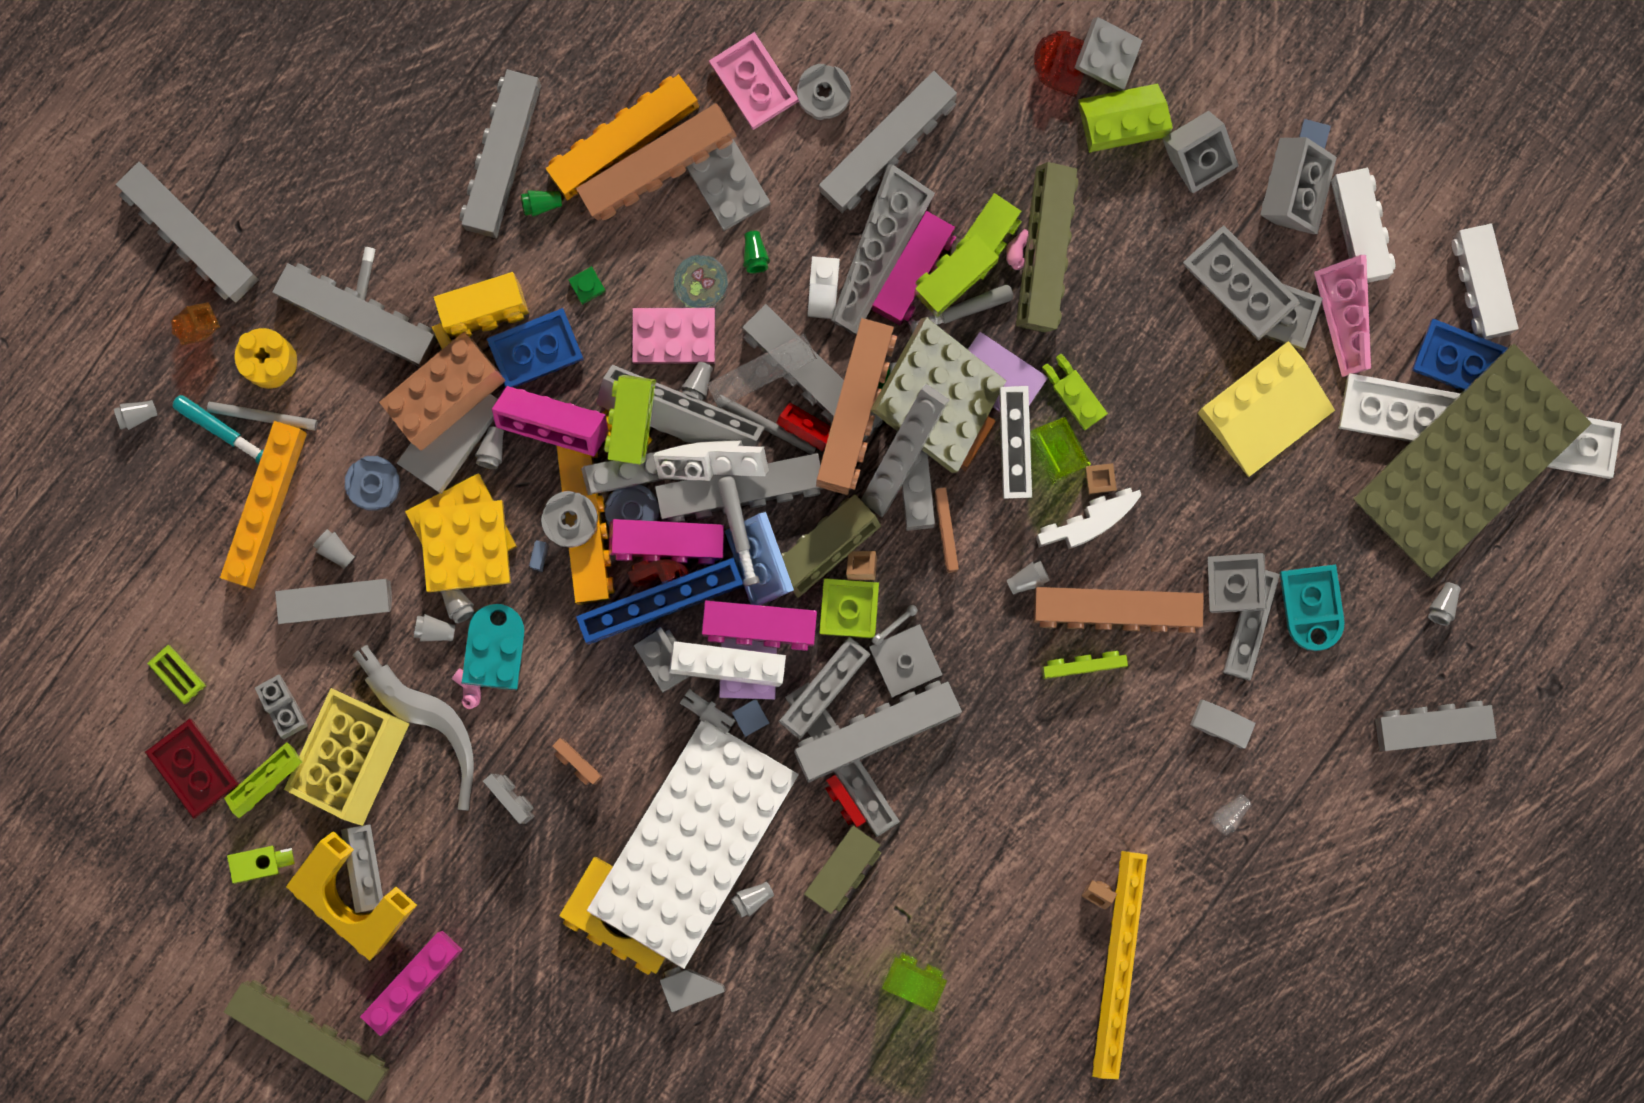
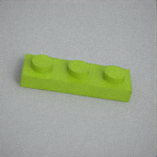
[1041,651,1128,679]
[224,742,302,819]

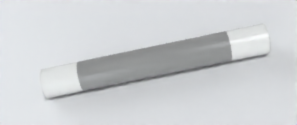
[356,247,376,301]

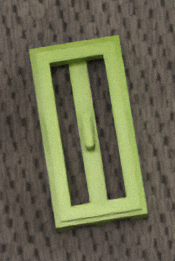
[147,645,206,705]

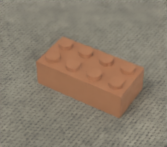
[379,332,506,451]

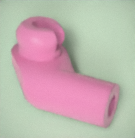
[1006,229,1028,270]
[452,668,481,709]

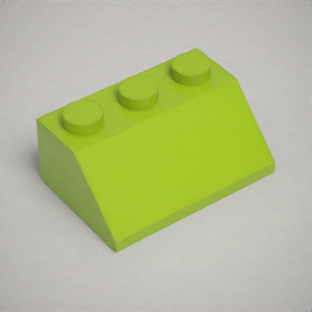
[1078,84,1173,153]

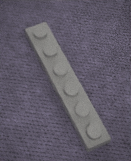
[861,384,949,517]

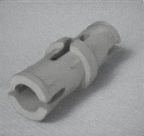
[680,689,736,734]

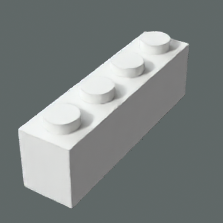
[1331,168,1395,283]
[1452,223,1518,339]
[999,386,1032,498]
[669,641,786,687]

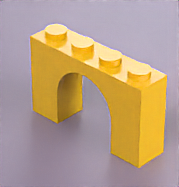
[286,831,417,961]
[559,857,666,975]

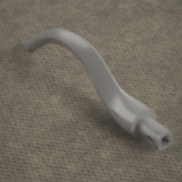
[353,645,474,811]

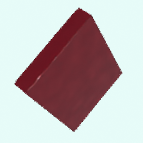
[145,718,239,819]

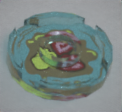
[674,255,728,308]

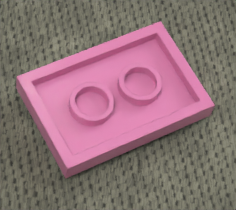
[709,32,799,130]
[632,308,715,364]

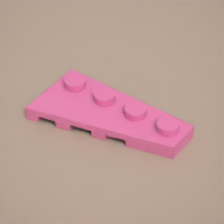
[1314,255,1371,377]

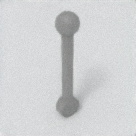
[872,605,918,646]

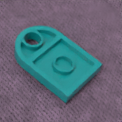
[1279,564,1345,651]
[461,604,524,691]

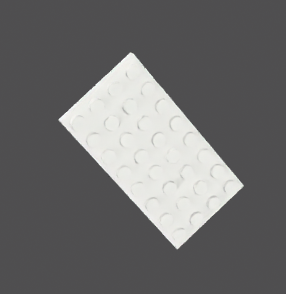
[587,720,799,969]

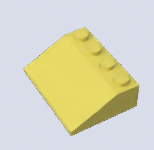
[1198,341,1335,477]
[284,688,409,826]

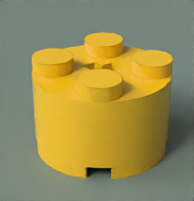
[234,328,297,389]

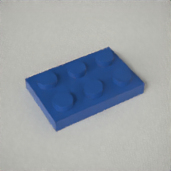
[487,308,584,388]
[1411,319,1508,391]

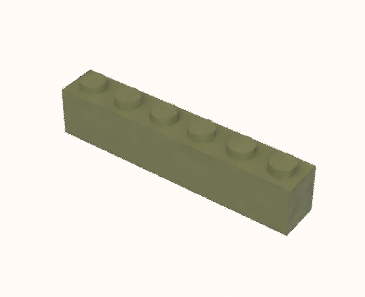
[1016,162,1078,333]
[224,980,390,1101]

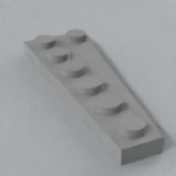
[831,165,935,335]

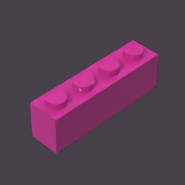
[872,211,957,326]
[492,386,609,456]
[609,519,724,565]
[702,601,817,651]
[360,931,463,1036]

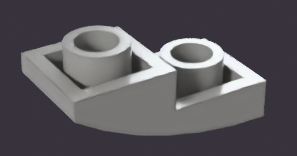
[255,674,308,739]
[1190,700,1255,749]

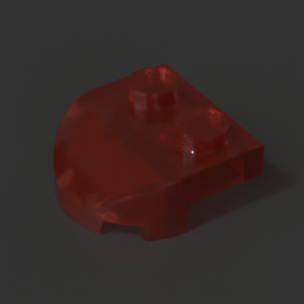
[1034,31,1085,97]
[627,560,689,588]

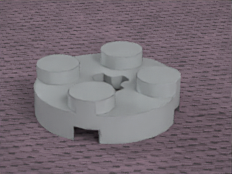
[797,64,851,120]
[541,491,598,548]

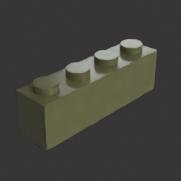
[781,494,881,598]

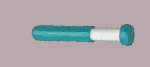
[172,395,264,465]

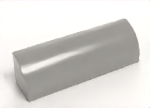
[275,579,392,624]

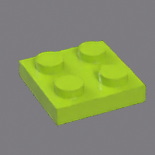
[820,579,879,638]

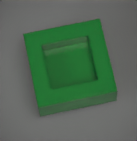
[568,266,606,305]

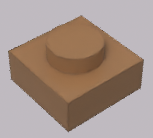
[1085,463,1117,495]
[846,551,877,581]
[1081,880,1117,910]

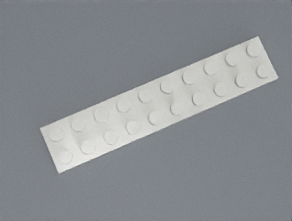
[1338,373,1622,479]

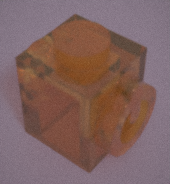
[171,302,220,345]

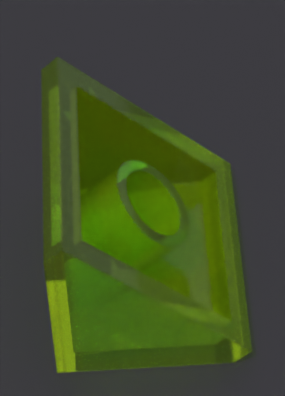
[1030,417,1091,485]

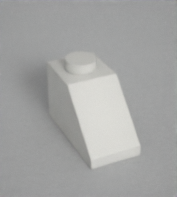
[808,256,840,319]

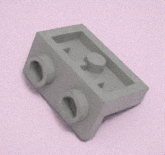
[634,627,690,693]

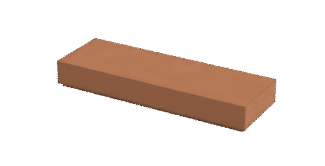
[934,487,959,573]

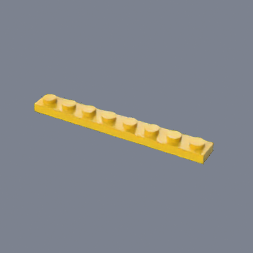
[1092,851,1147,1079]

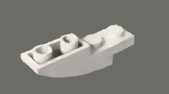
[653,440,769,481]
[1036,488,1141,549]

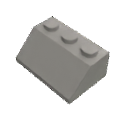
[1260,137,1337,234]

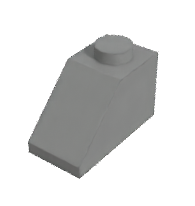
[660,966,726,1012]

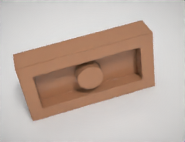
[553,738,603,785]

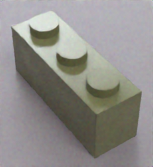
[804,825,881,914]

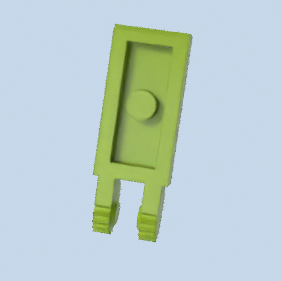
[1042,354,1108,430]

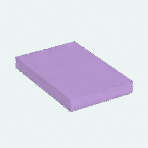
[968,332,1048,412]

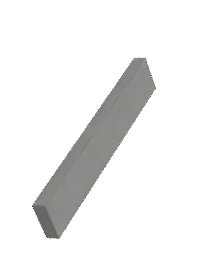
[785,682,900,837]

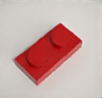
[776,402,831,452]
[825,774,866,827]

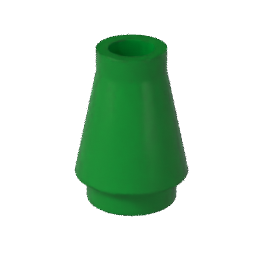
[521,190,562,217]
[743,231,770,274]

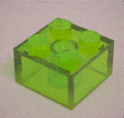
[881,952,948,1012]

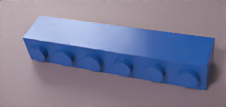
[576,558,744,645]

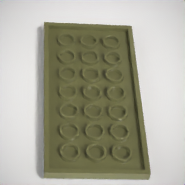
[1353,344,1592,578]

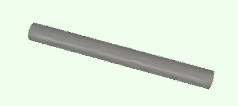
[716,395,817,455]
[207,401,318,431]

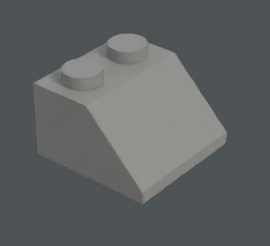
[1162,111,1239,193]

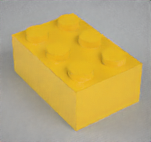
[434,272,529,338]

